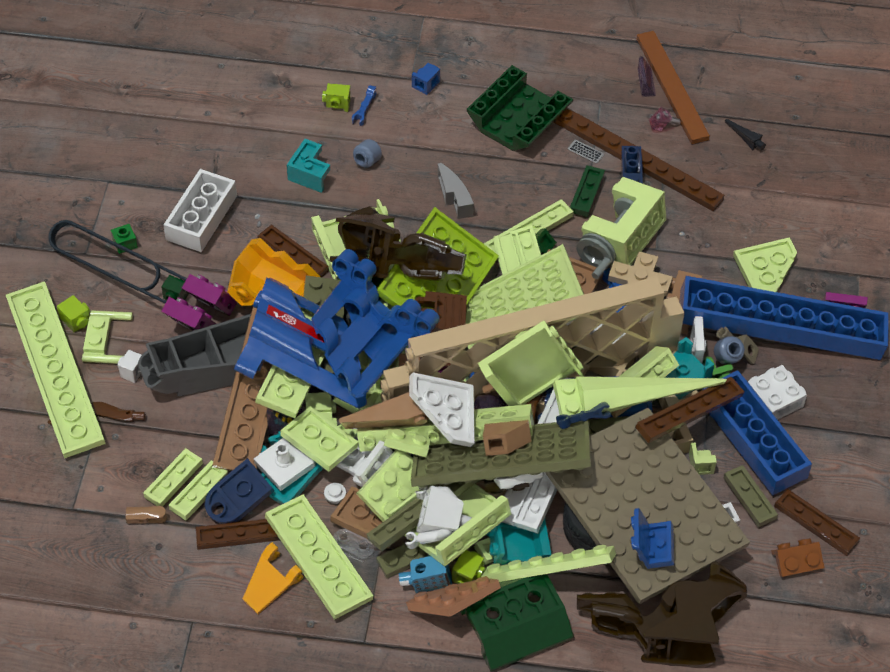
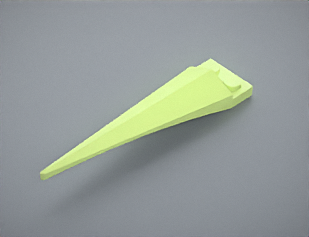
[553,376,727,415]

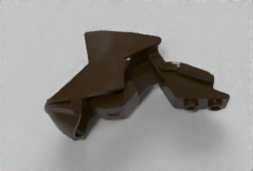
[329,206,467,281]
[576,561,747,667]

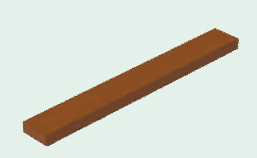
[636,31,710,144]

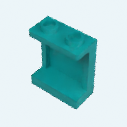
[487,518,551,565]

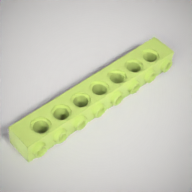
[357,404,534,452]

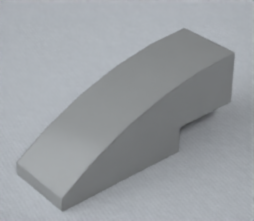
[438,163,474,219]

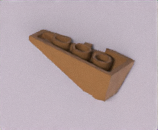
[339,392,429,429]

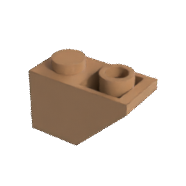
[483,420,532,456]

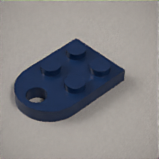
[205,458,275,524]

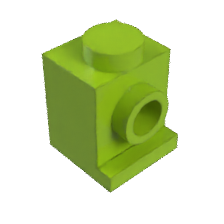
[322,83,351,112]

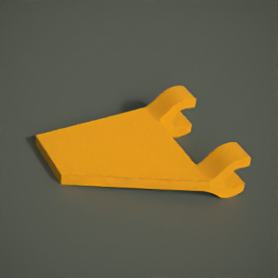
[242,542,304,615]

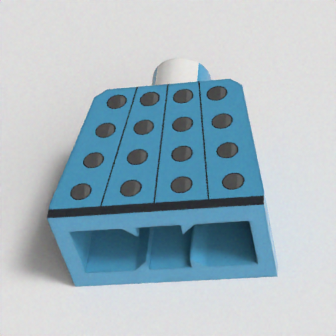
[399,556,452,594]

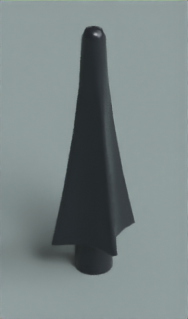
[725,119,766,151]

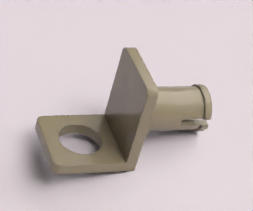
[716,327,759,365]

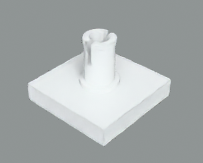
[254,438,315,491]

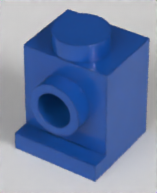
[412,63,440,95]

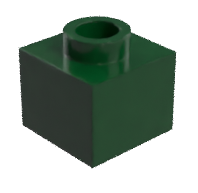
[161,275,189,301]

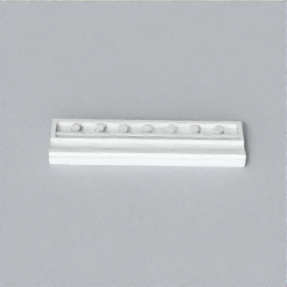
[502,377,589,533]

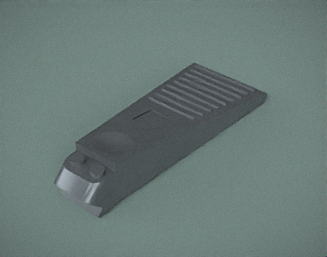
[138,306,351,397]

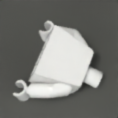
[405,486,472,549]

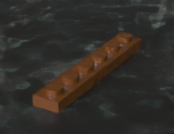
[635,377,744,443]

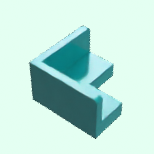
[287,139,331,193]

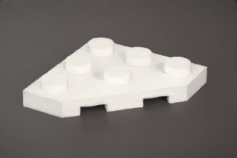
[409,372,474,447]

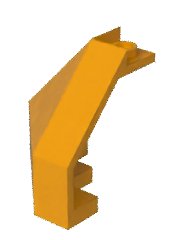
[227,238,320,306]

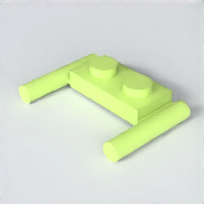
[82,310,133,364]

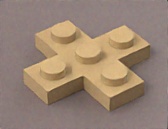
[608,252,673,297]

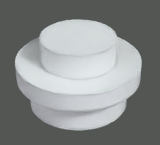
[324,483,346,504]

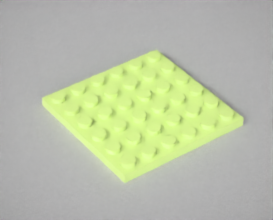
[465,244,584,349]

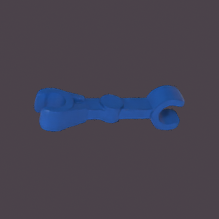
[352,85,377,126]

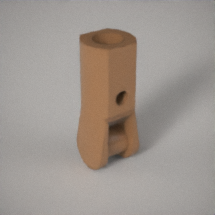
[126,506,167,524]

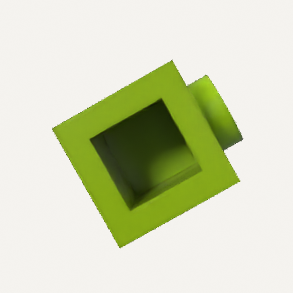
[57,295,90,333]
[452,550,486,584]

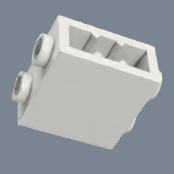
[748,365,807,420]

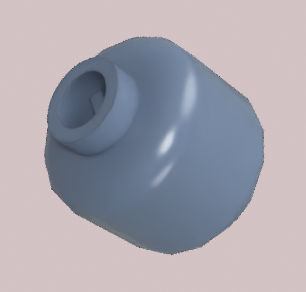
[353,139,382,168]
[714,336,745,365]

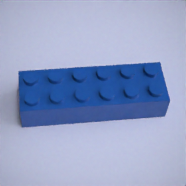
[702,370,812,496]

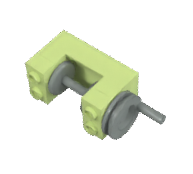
[576,177,666,279]

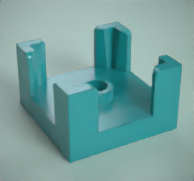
[664,337,714,400]

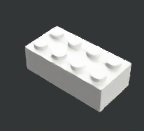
[164,169,237,252]

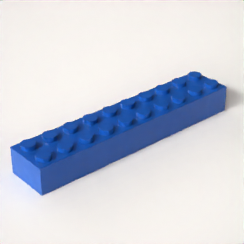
[679,276,888,360]

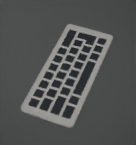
[568,140,604,163]

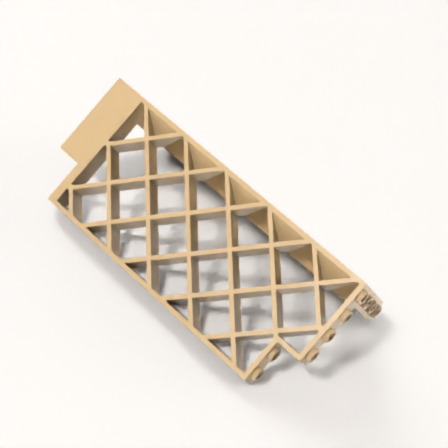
[380,276,698,499]

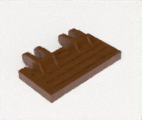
[415,291,467,370]

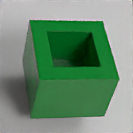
[111,224,138,254]

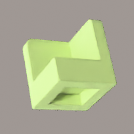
[689,442,717,475]

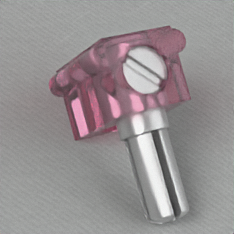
[649,107,681,131]

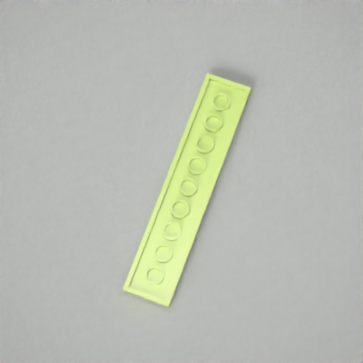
[6,281,106,459]

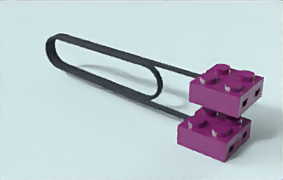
[48,220,237,331]

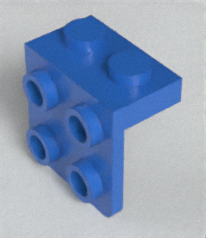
[631,508,674,569]

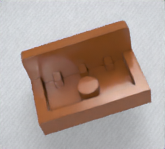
[771,538,825,577]

